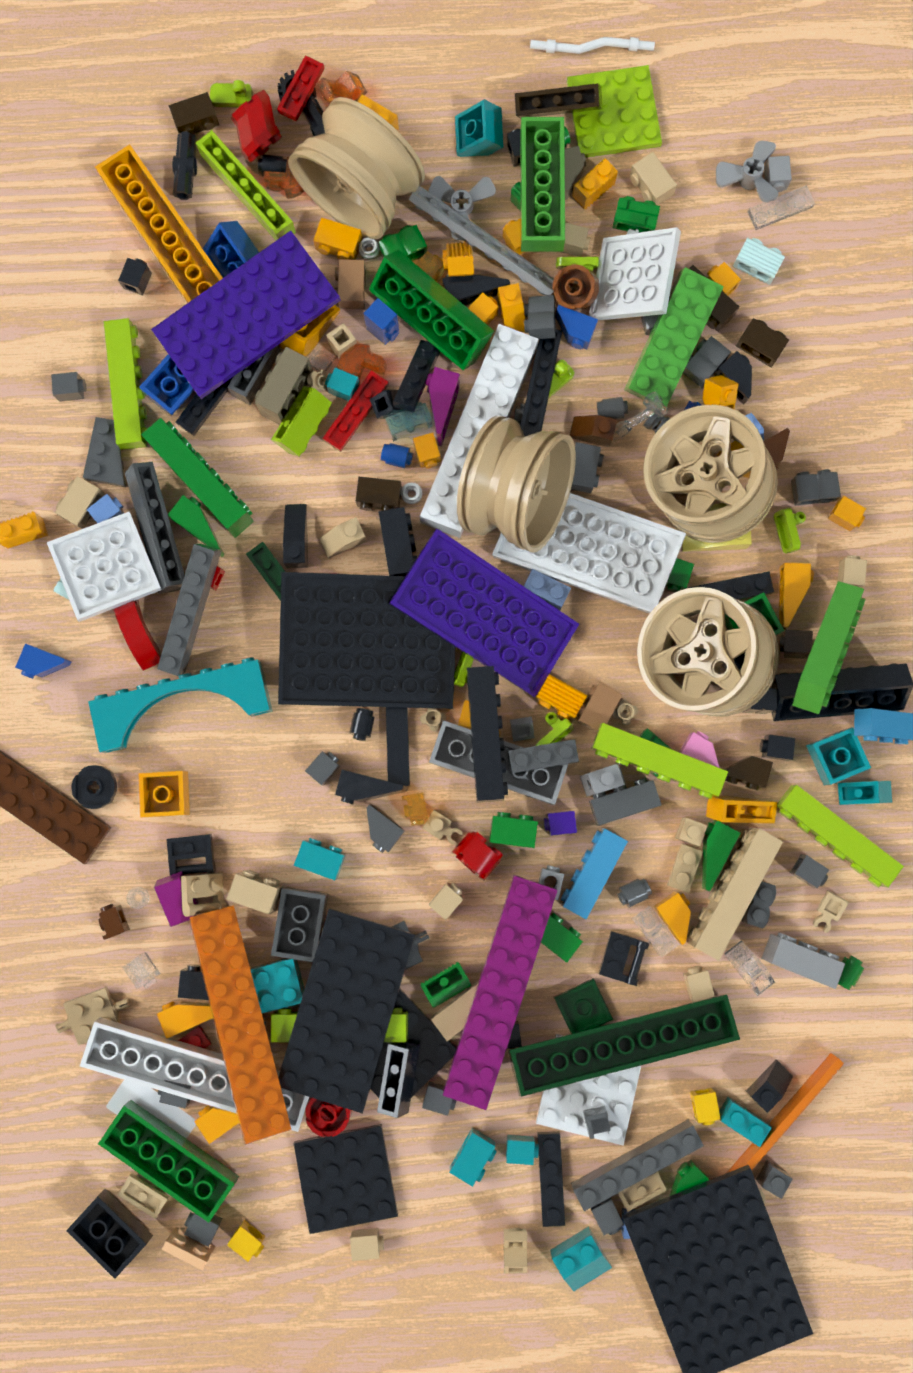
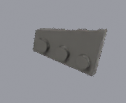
[83,417,126,487]

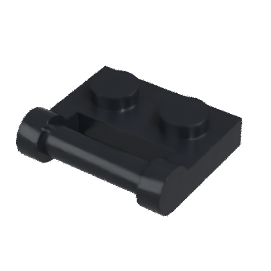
[167,834,216,875]
[598,931,649,986]

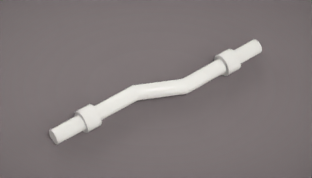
[530,37,655,54]

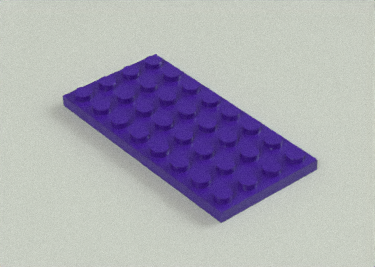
[151,231,341,399]
[389,529,579,697]

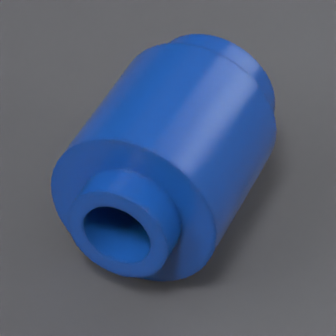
[381,443,413,469]

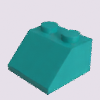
[455,99,504,157]
[550,1226,612,1291]

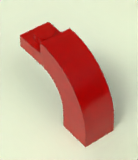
[114,599,161,671]

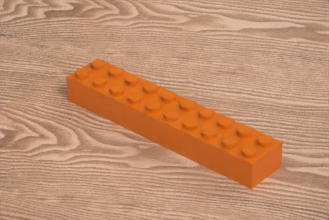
[190,905,291,1145]

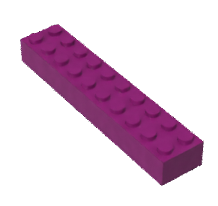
[443,875,558,1110]

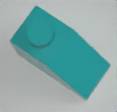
[838,781,893,805]

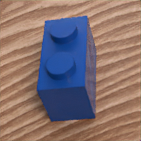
[363,298,399,345]

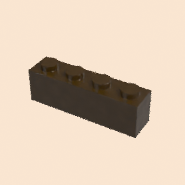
[515,83,602,119]

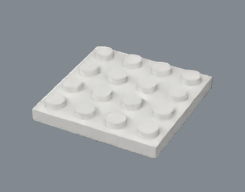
[589,227,681,320]
[47,512,162,622]
[536,1034,641,1146]

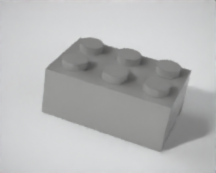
[761,933,845,989]

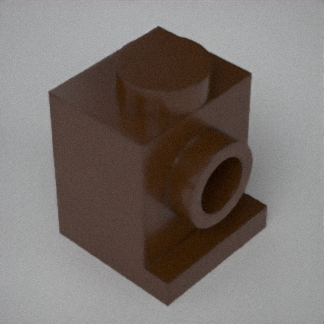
[98,904,130,940]

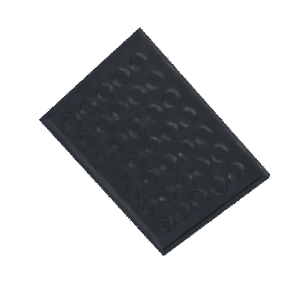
[278,572,455,709]
[622,1165,813,1373]

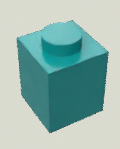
[325,368,360,402]
[506,1135,539,1165]

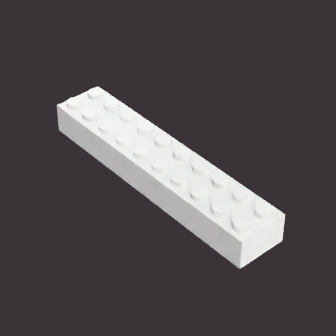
[420,324,538,538]
[80,1017,309,1132]

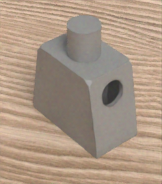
[580,764,626,797]

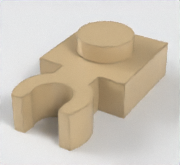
[422,810,463,845]
[813,890,849,933]

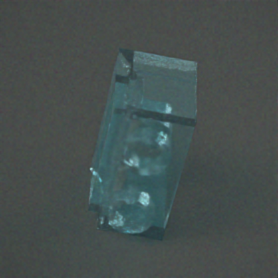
[385,402,432,442]

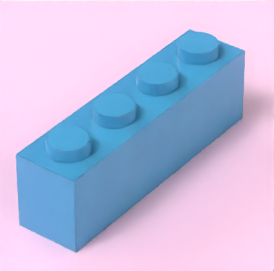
[560,828,628,919]

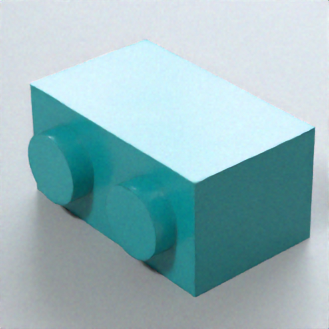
[293,838,346,881]
[719,1097,772,1147]
[449,1127,497,1187]

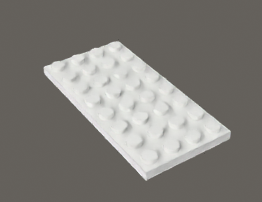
[492,493,686,614]

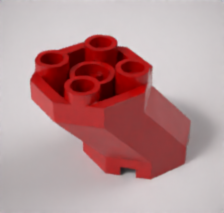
[231,90,282,163]

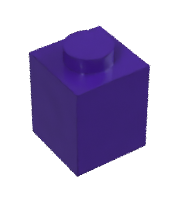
[544,811,577,836]

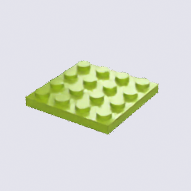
[566,65,662,158]

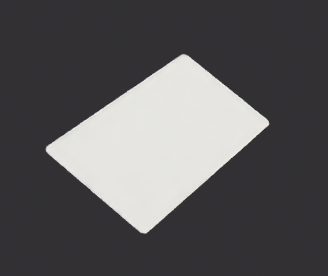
[106,1080,196,1139]

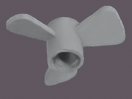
[716,141,778,203]
[429,176,496,241]

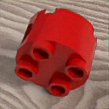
[452,831,503,881]
[305,1098,352,1137]

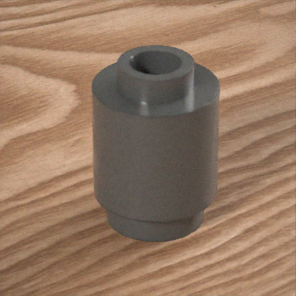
[597,397,628,419]
[617,878,652,908]

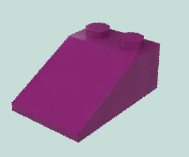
[426,367,460,447]

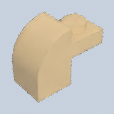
[504,1228,527,1273]

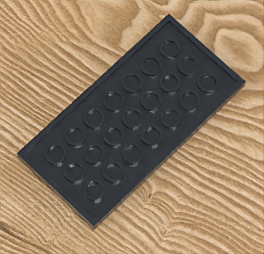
[278,909,415,1114]

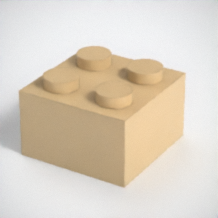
[226,870,284,914]

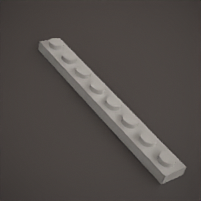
[409,186,554,295]

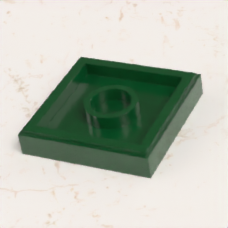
[554,978,613,1034]

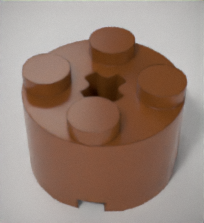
[552,264,599,310]

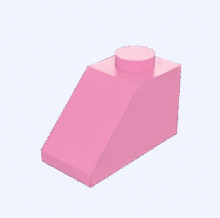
[679,731,719,768]

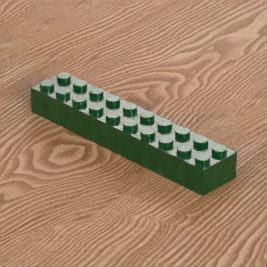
[508,994,740,1097]

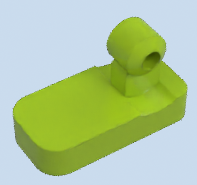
[210,80,253,108]
[556,257,599,271]
[548,359,574,399]
[774,508,806,554]
[454,651,474,687]
[535,712,574,746]

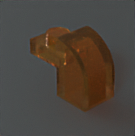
[317,70,367,104]
[264,157,304,199]
[337,344,387,379]

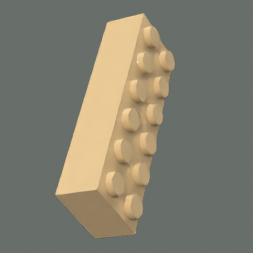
[687,828,783,961]

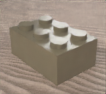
[255,347,313,425]

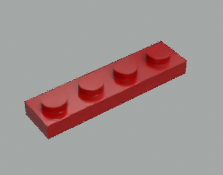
[323,370,389,452]

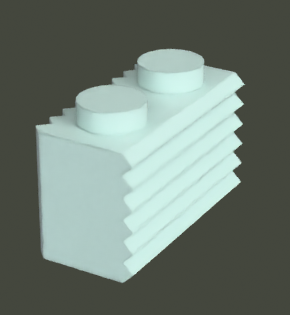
[733,237,785,285]

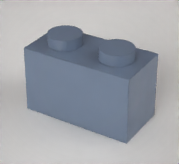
[524,569,571,611]

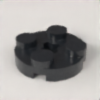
[71,765,117,809]

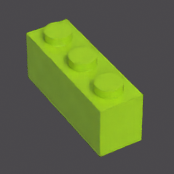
[271,386,332,457]

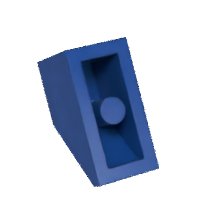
[556,305,598,350]
[15,643,71,679]

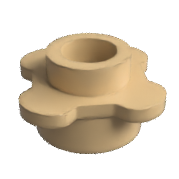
[307,369,327,391]
[612,699,638,725]
[420,708,446,731]

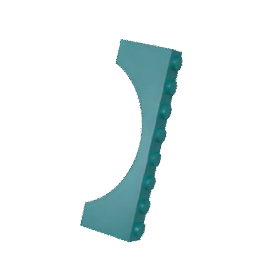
[88,657,273,753]

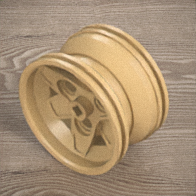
[288,97,425,239]
[644,405,778,543]
[457,415,576,553]
[637,587,779,717]

